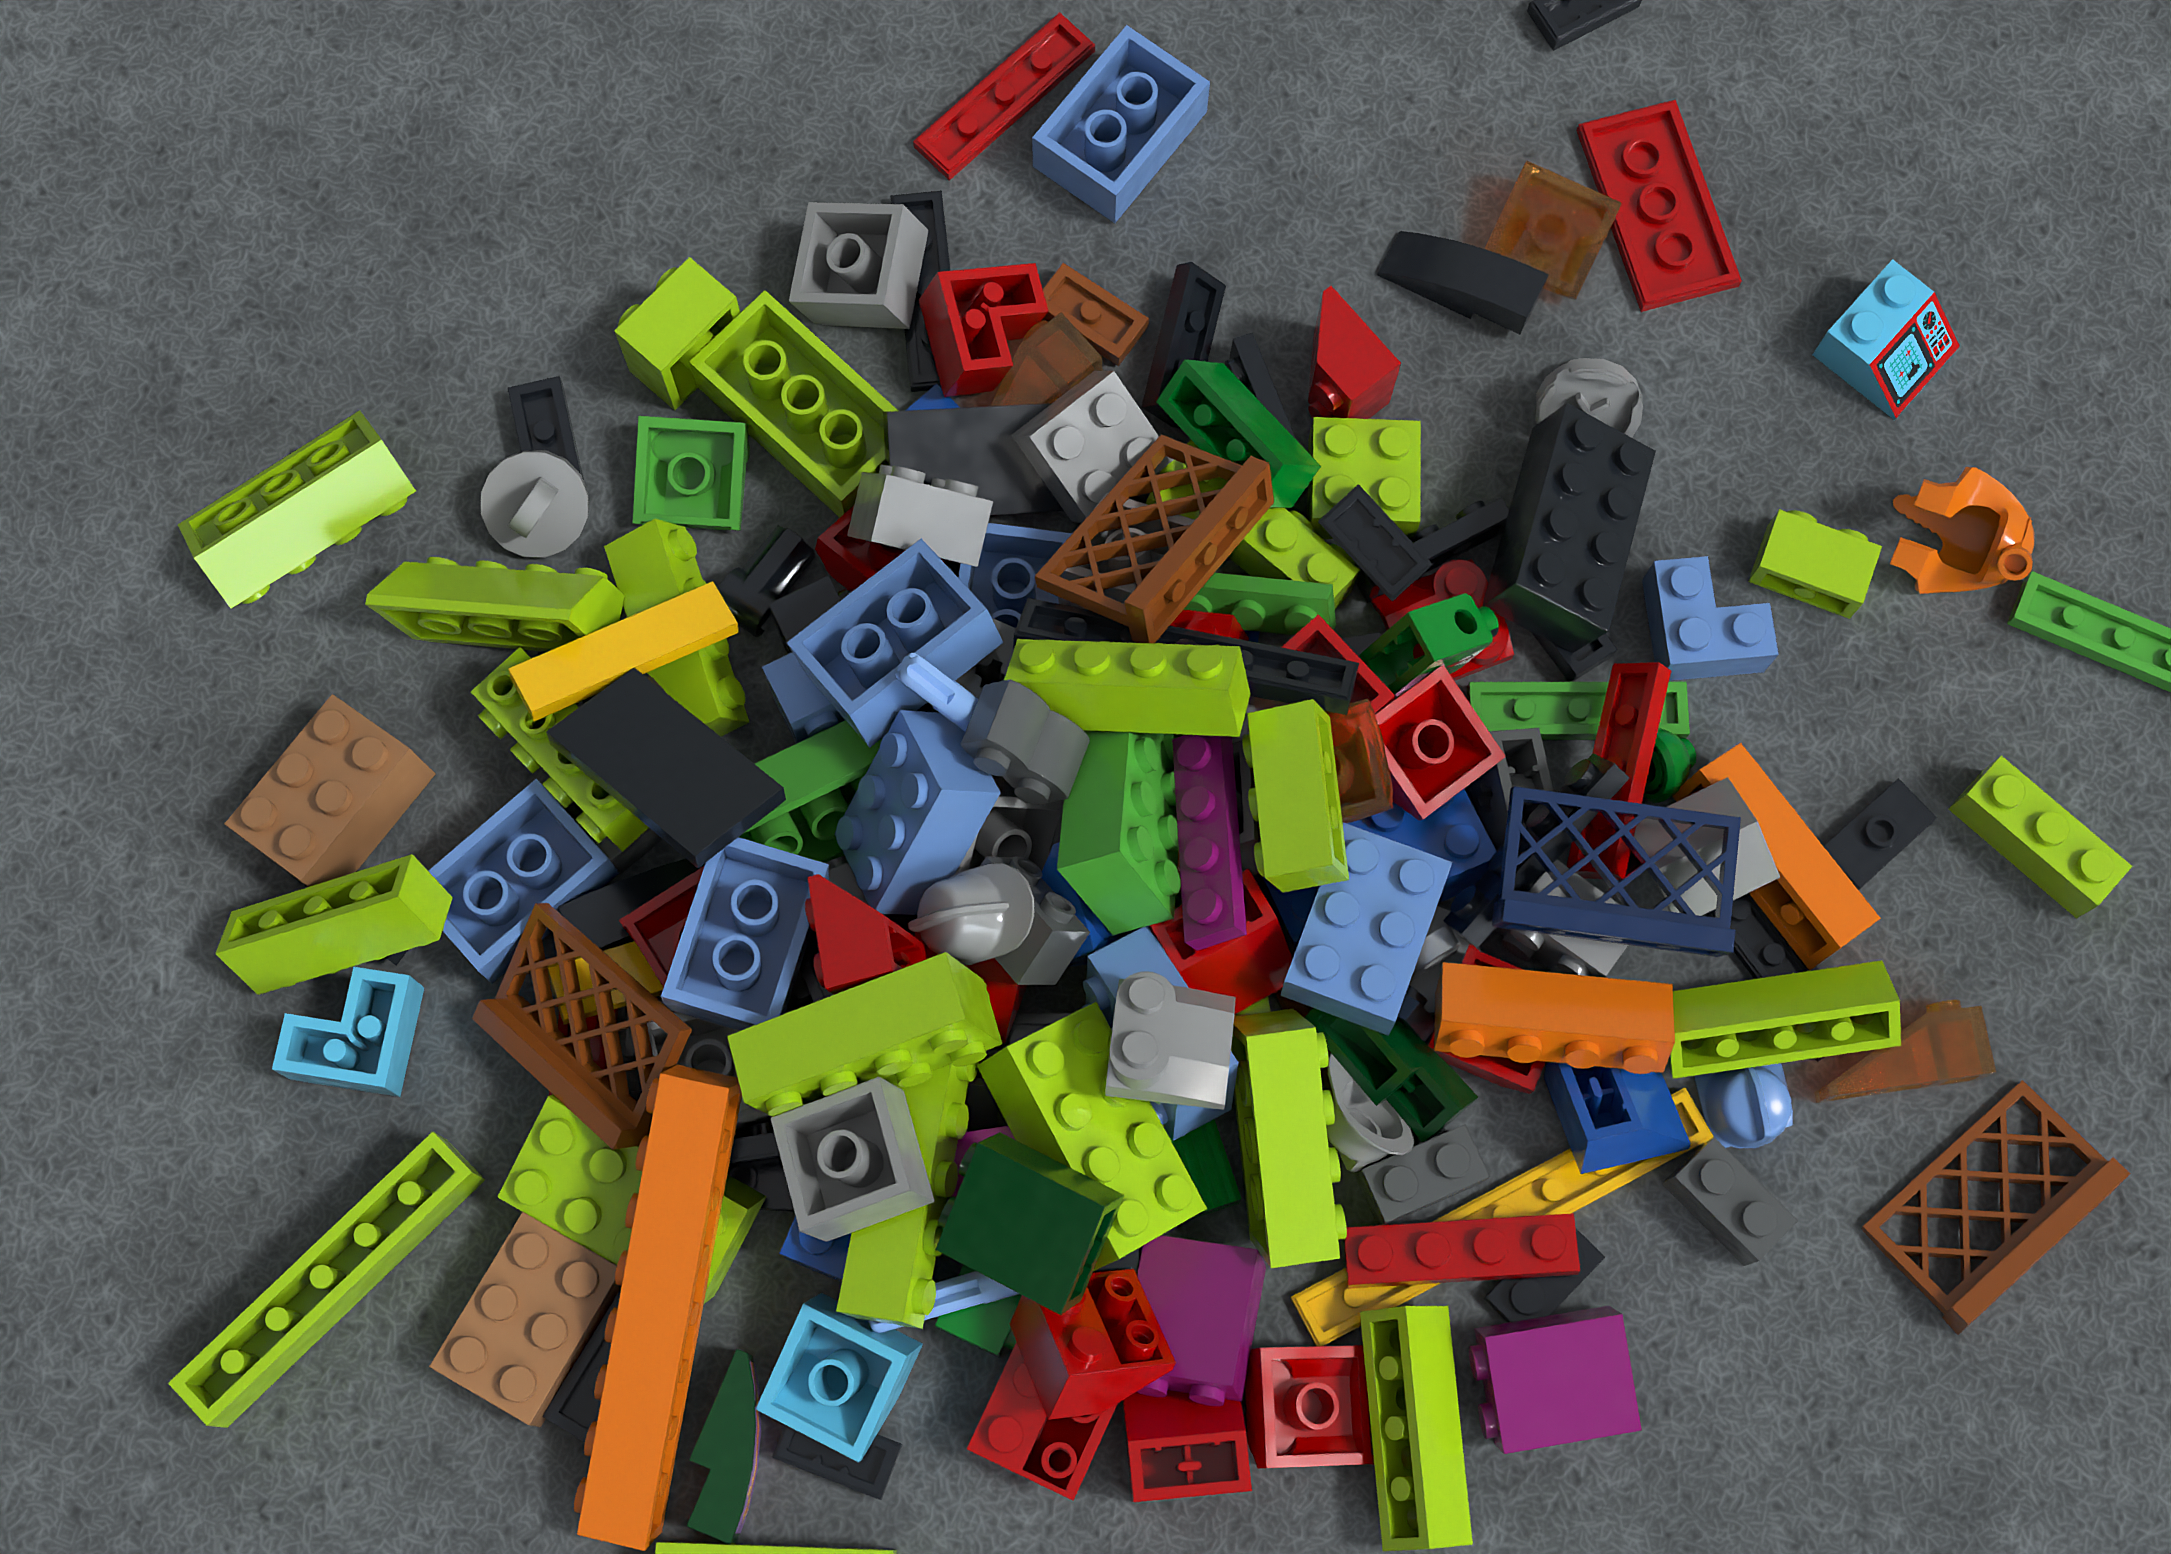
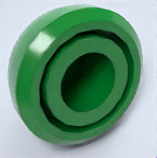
[1643,728,1696,803]

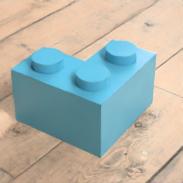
[272,967,424,1097]

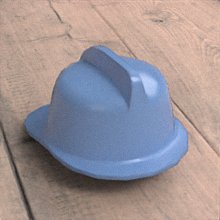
[1695,1063,1793,1148]

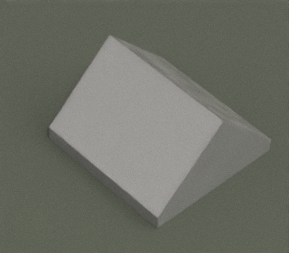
[1634,777,1780,916]

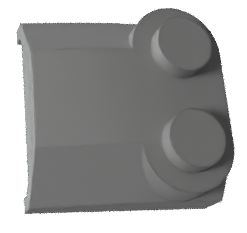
[1105,971,1236,1110]

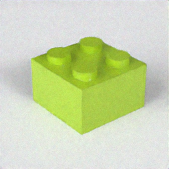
[614,257,741,411]
[1307,417,1421,539]

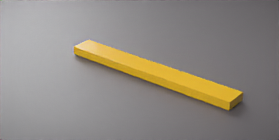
[1290,1088,1714,1346]

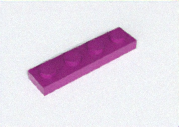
[1172,735,1247,951]

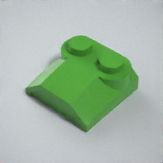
[632,416,750,531]

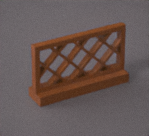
[1035,434,1274,644]
[472,903,692,1150]
[1861,1080,2131,1335]

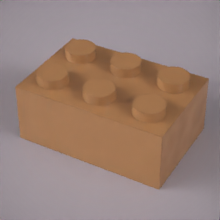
[224,694,436,887]
[429,1212,622,1427]

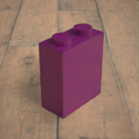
[1137,1235,1266,1406]
[1469,1306,1642,1454]

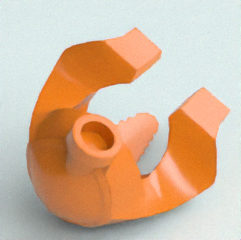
[1890,467,2034,594]

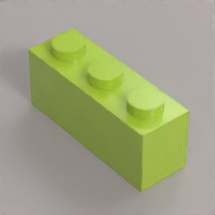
[1242,699,1349,893]
[1948,755,2132,919]

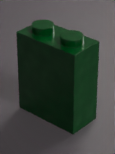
[935,1132,1124,1315]

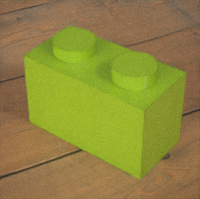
[1748,509,1882,619]

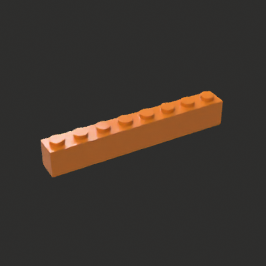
[574,1064,742,1551]

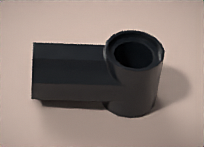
[717,525,816,637]

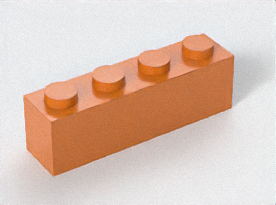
[1673,743,1881,970]
[1434,962,1675,1074]

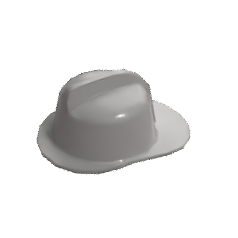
[908,863,1034,965]
[1326,1053,1414,1172]

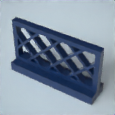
[1492,786,1741,957]

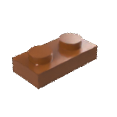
[1043,263,1149,366]

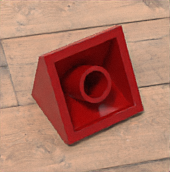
[1356,665,1506,821]

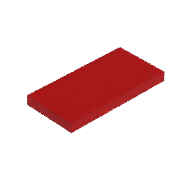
[1576,100,1742,312]

